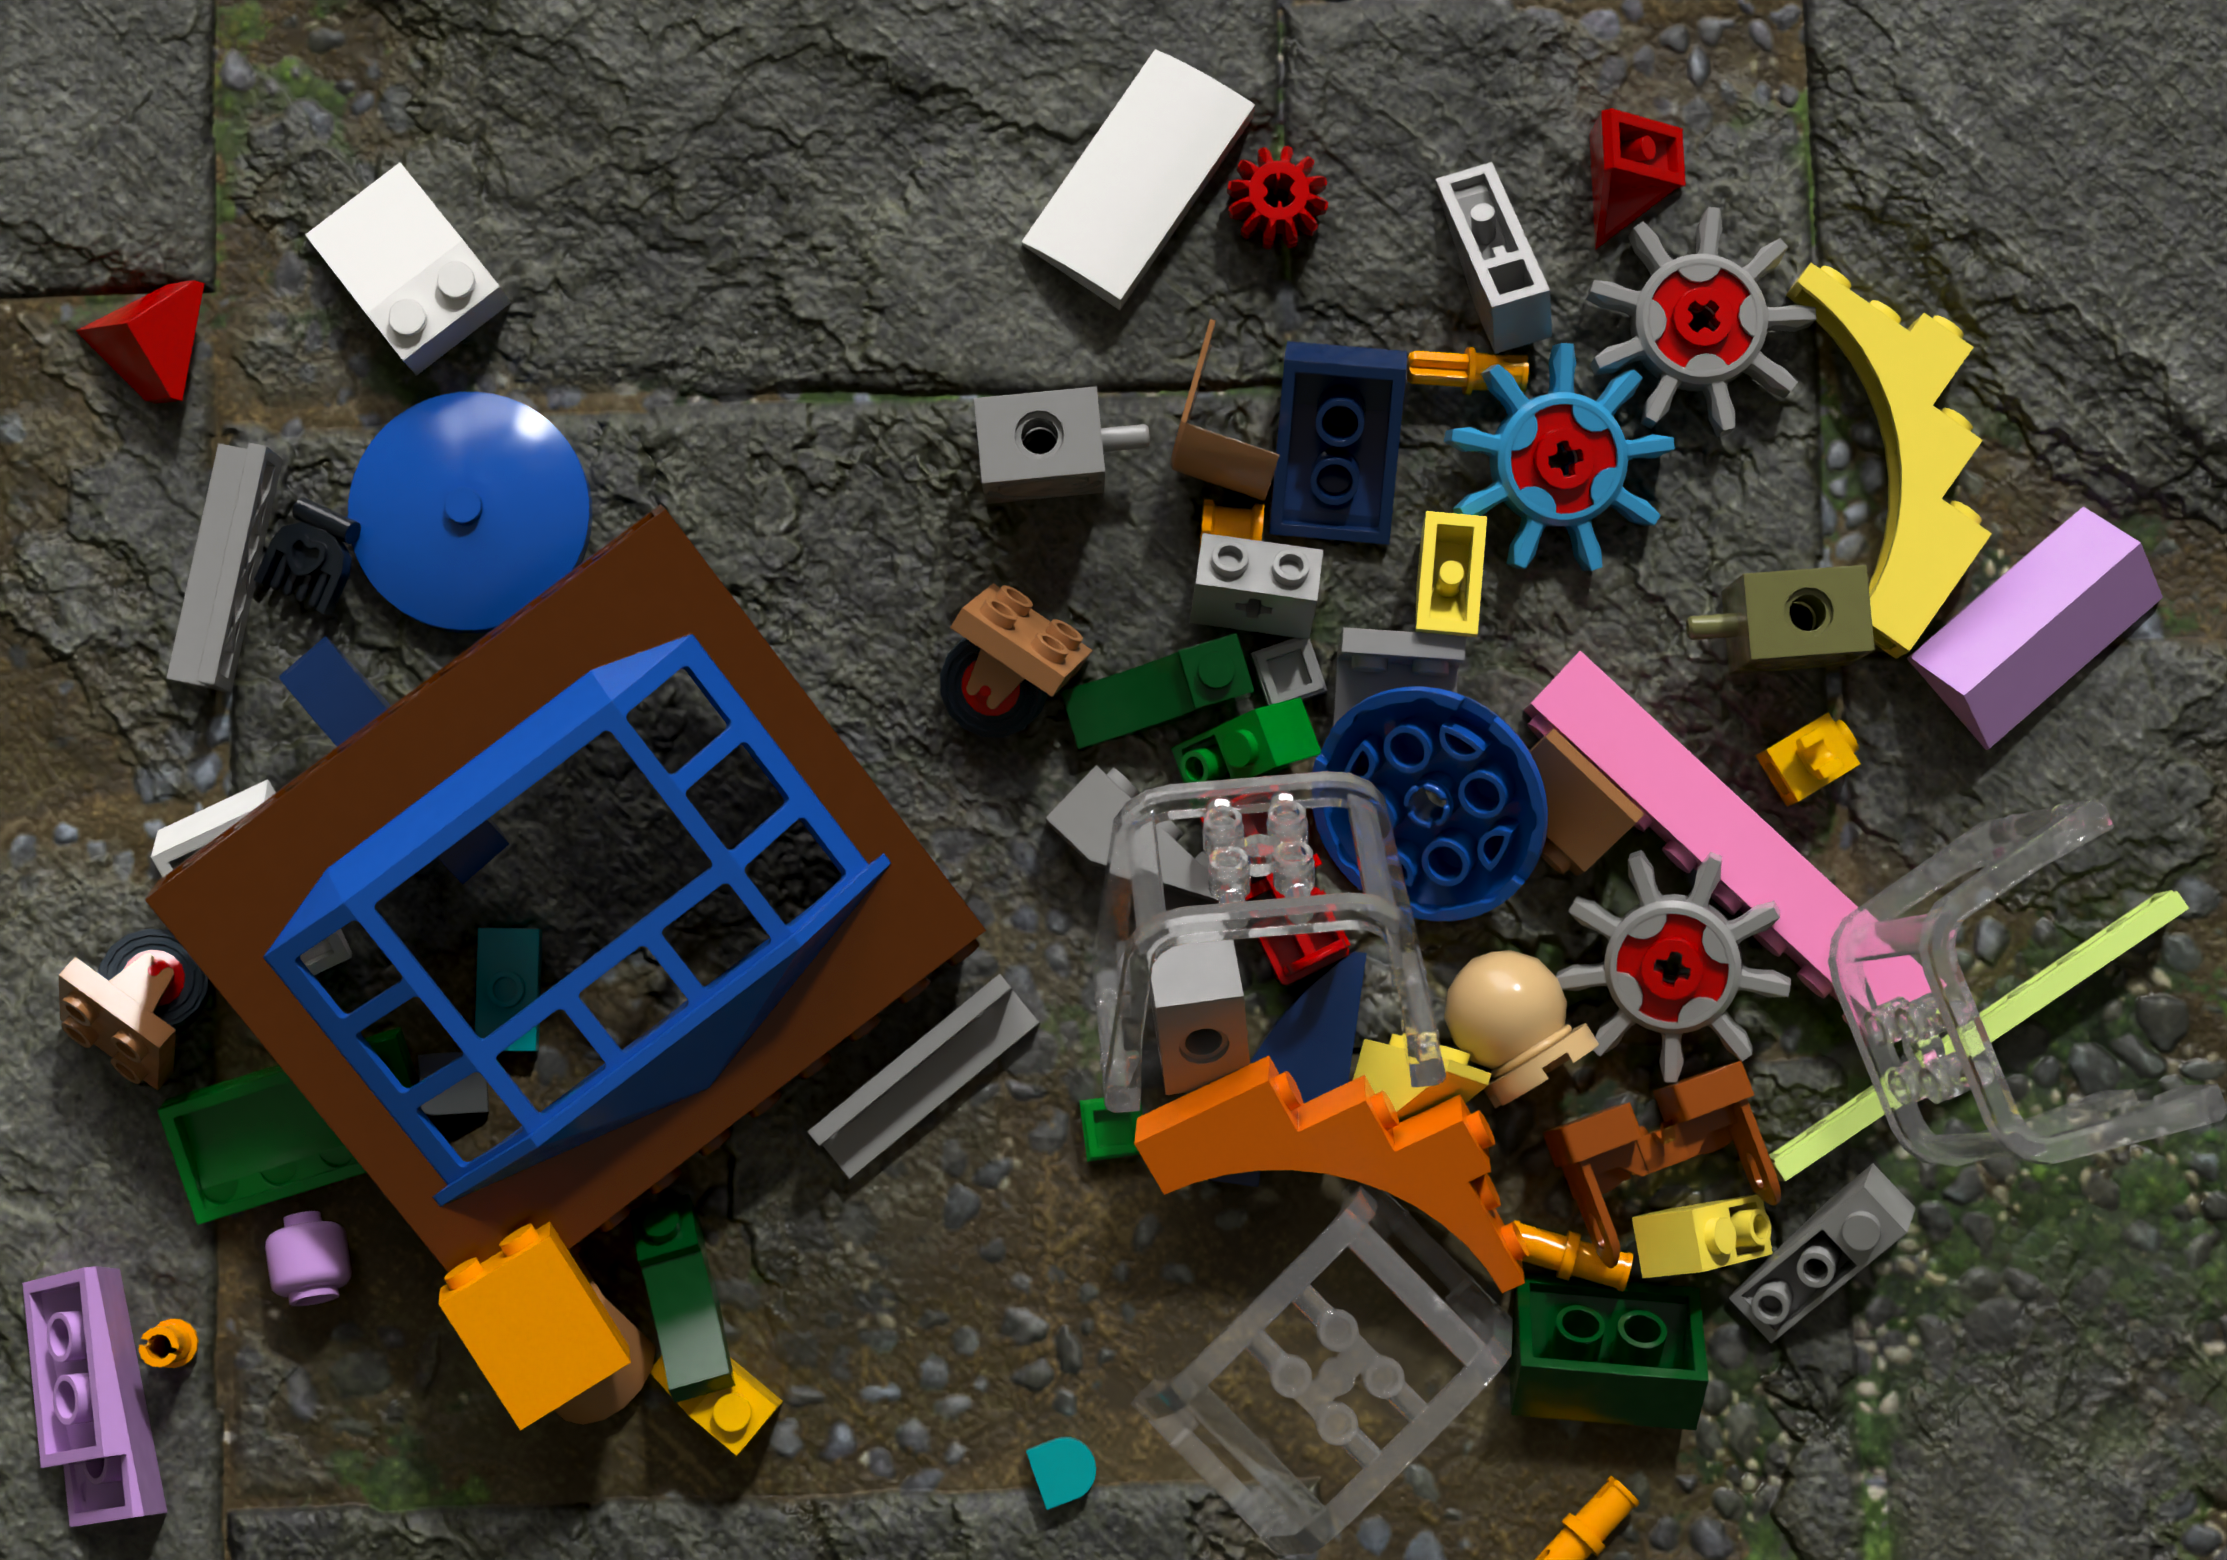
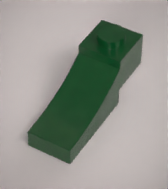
[1061,633,1254,751]
[630,1194,736,1403]

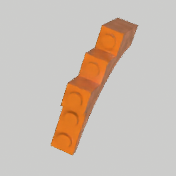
[1134,1055,1529,1293]

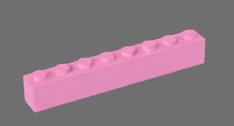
[1524,651,1943,1041]

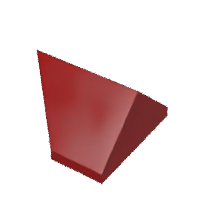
[1589,108,1686,250]
[76,280,205,404]

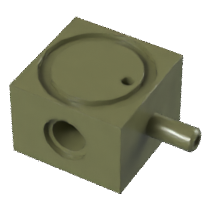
[1686,565,1875,675]

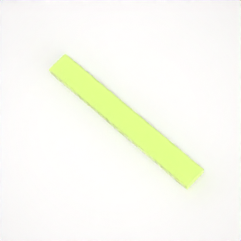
[1769,890,2189,1182]

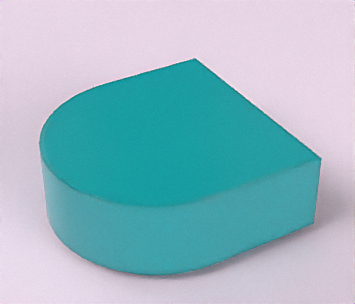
[1026,1437,1096,1510]

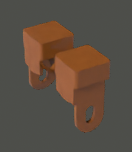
[1542,1060,1781,1268]

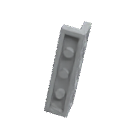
[166,443,283,693]
[807,974,1039,1179]

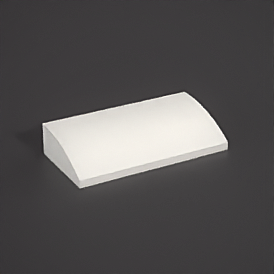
[1021,49,1255,310]

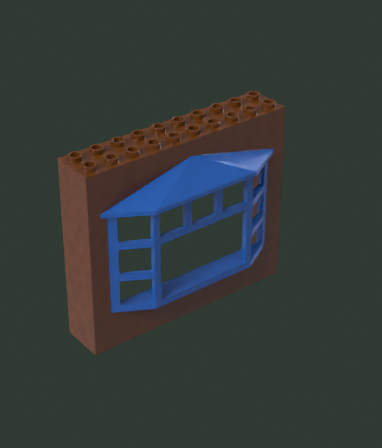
[145,504,986,1273]

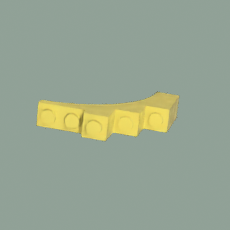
[1786,263,1992,659]

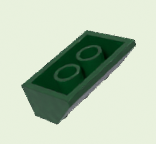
[1509,1273,1709,1430]

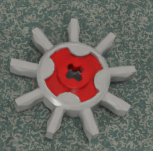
[1585,207,1816,437]
[1556,850,1791,1082]

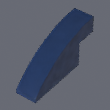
[278,636,509,885]
[1208,951,1367,1187]

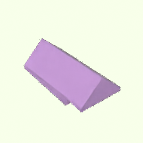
[1907,507,2163,750]
[22,1266,168,1527]

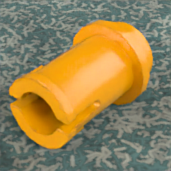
[138,1318,199,1368]

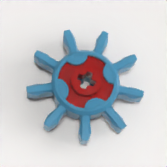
[1444,343,1675,571]

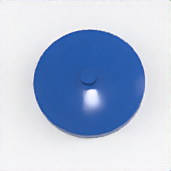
[348,392,593,633]

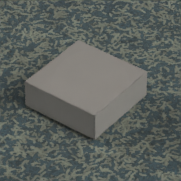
[1250,638,1328,706]

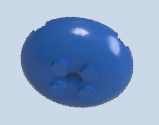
[1311,686,1548,921]

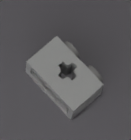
[1189,533,1323,639]

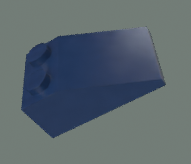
[1269,341,1407,545]

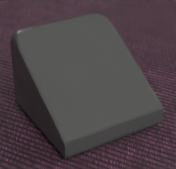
[418,1052,489,1116]

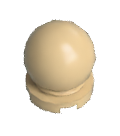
[1444,950,1599,1108]

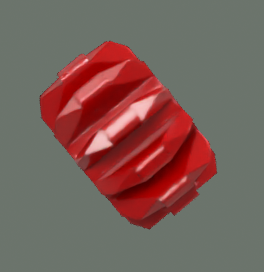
[1227,146,1328,249]

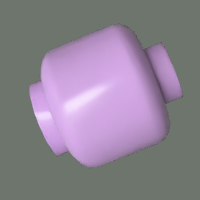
[265,1211,352,1306]

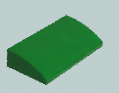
[157,1027,428,1225]

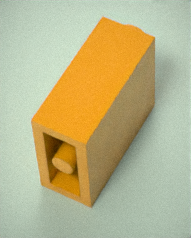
[438,1221,631,1431]

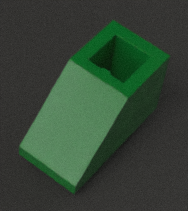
[1171,697,1321,804]

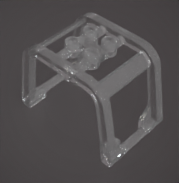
[1092,771,1446,1113]
[1828,799,2227,1167]
[1130,1181,1513,1555]

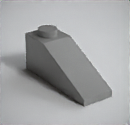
[1435,162,1552,354]

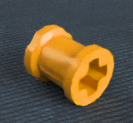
[1199,499,1264,551]

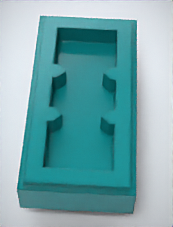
[475,928,542,1052]

